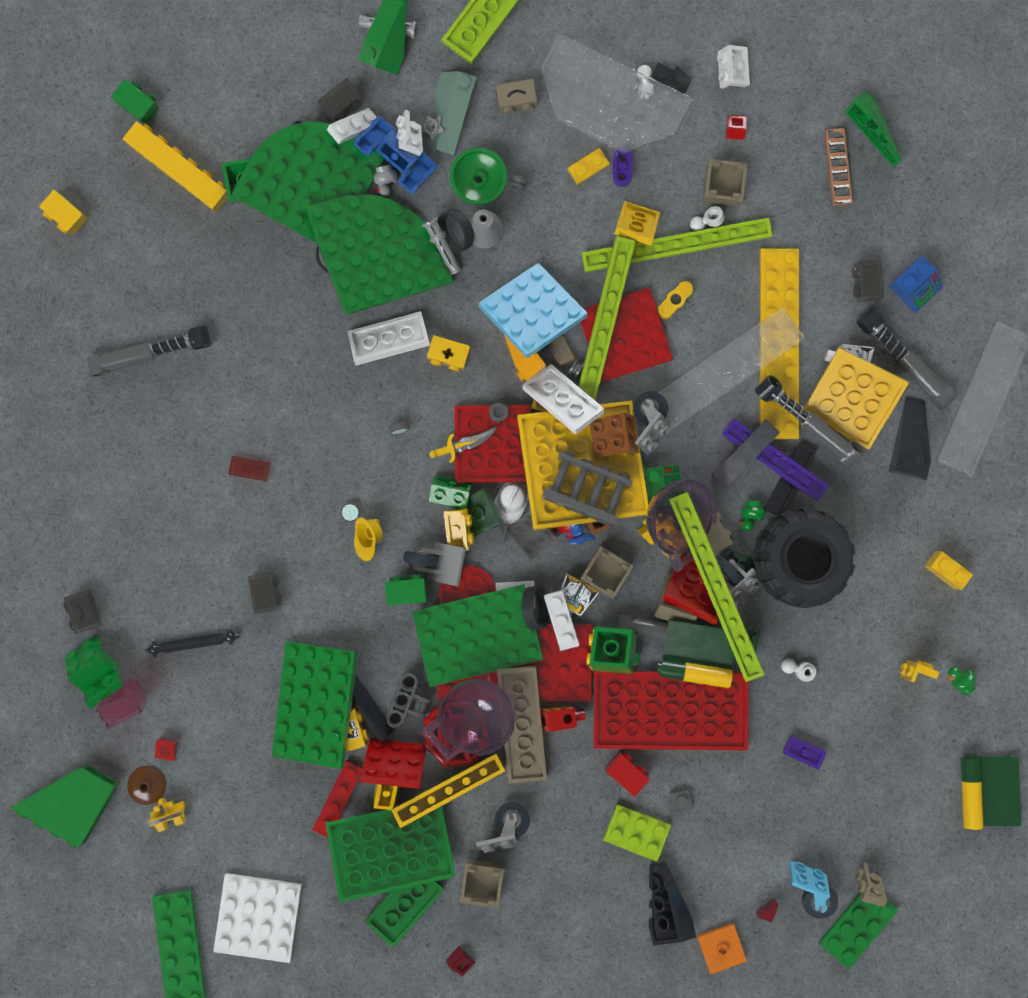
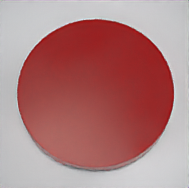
[439,565,496,604]

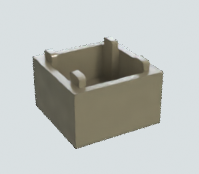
[702,159,747,207]
[579,546,634,599]
[460,858,504,908]

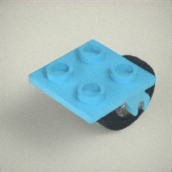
[789,860,838,919]

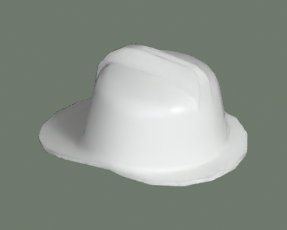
[494,482,529,525]

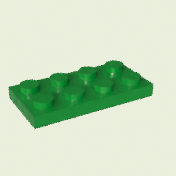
[364,881,445,948]
[818,892,898,969]

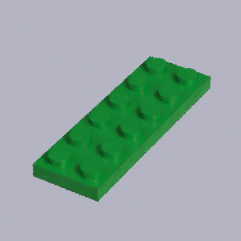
[152,890,206,998]

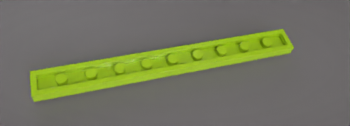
[581,218,773,273]
[578,236,635,401]
[669,492,765,682]

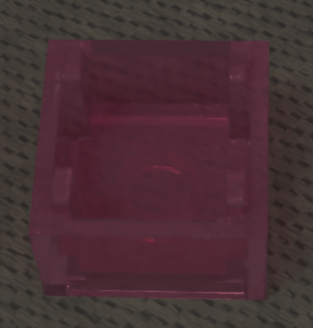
[96,678,148,729]

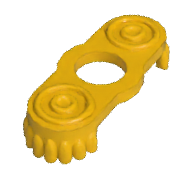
[657,281,693,320]

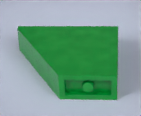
[12,764,120,848]

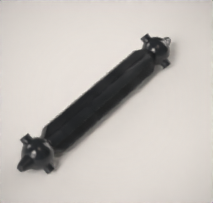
[145,629,240,657]

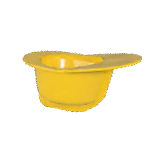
[354,517,383,561]

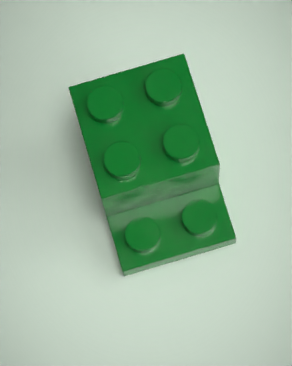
[64,635,123,709]

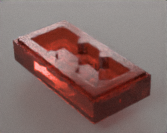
[228,456,271,482]

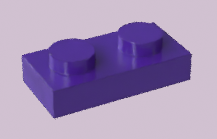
[782,735,827,770]

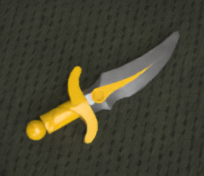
[429,427,496,463]

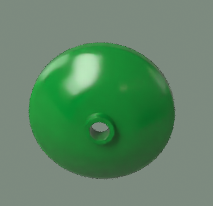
[450,148,507,205]

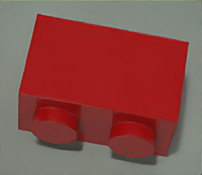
[604,751,650,797]

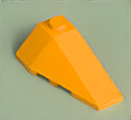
[503,333,546,382]

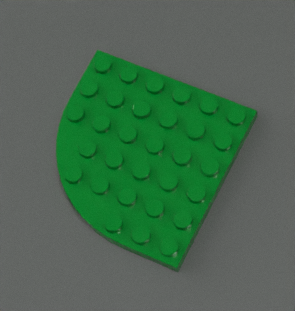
[231,122,384,245]
[305,194,453,316]

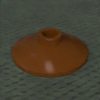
[127,766,166,805]

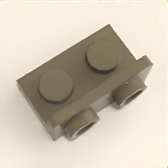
[855,862,887,907]

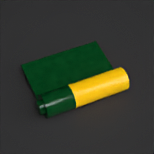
[656,619,734,688]
[961,753,1021,830]

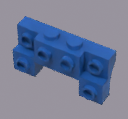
[353,116,439,195]

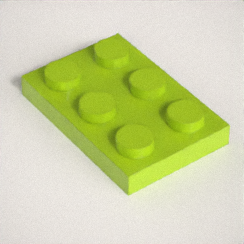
[603,803,671,862]

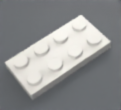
[348,311,430,365]
[523,364,604,435]

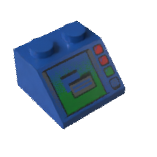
[889,256,943,313]

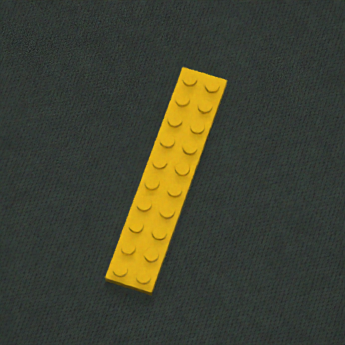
[759,249,799,439]

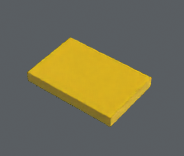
[614,201,660,245]

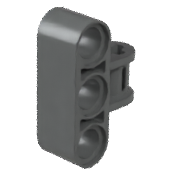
[387,671,432,728]

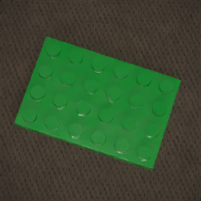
[412,584,543,687]
[272,641,358,769]
[325,806,456,903]

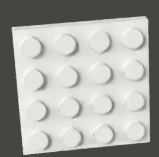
[213,873,302,963]

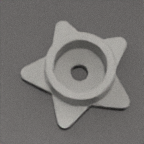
[423,116,444,140]

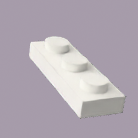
[327,108,377,144]
[544,589,579,651]

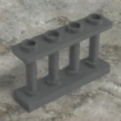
[541,452,633,528]

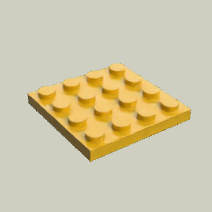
[803,347,909,449]

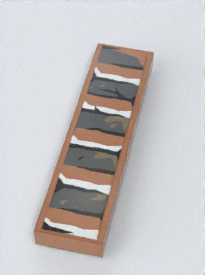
[824,128,853,206]

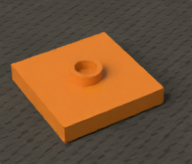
[697,923,747,974]

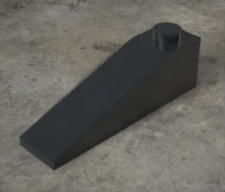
[889,398,931,480]
[649,861,697,946]

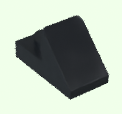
[650,62,692,97]

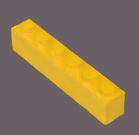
[123,121,228,213]
[391,754,505,828]

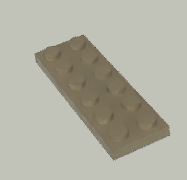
[497,665,547,784]

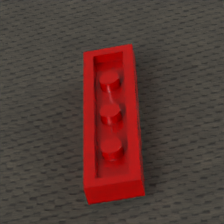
[312,760,363,838]

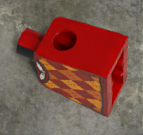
[540,705,586,732]

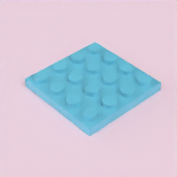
[479,263,587,358]

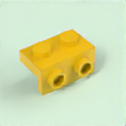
[444,509,474,551]
[899,660,940,683]

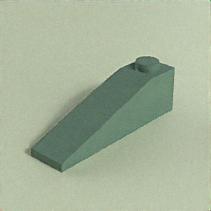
[435,71,477,156]

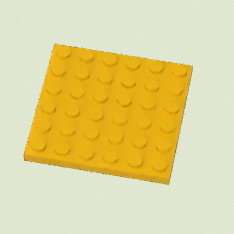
[517,401,650,530]

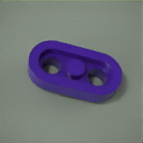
[613,147,632,187]

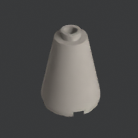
[469,209,503,249]

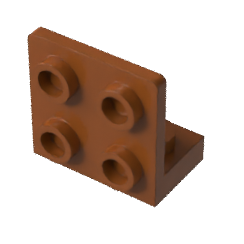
[589,412,639,459]

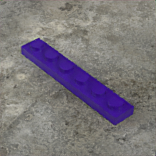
[722,419,829,502]

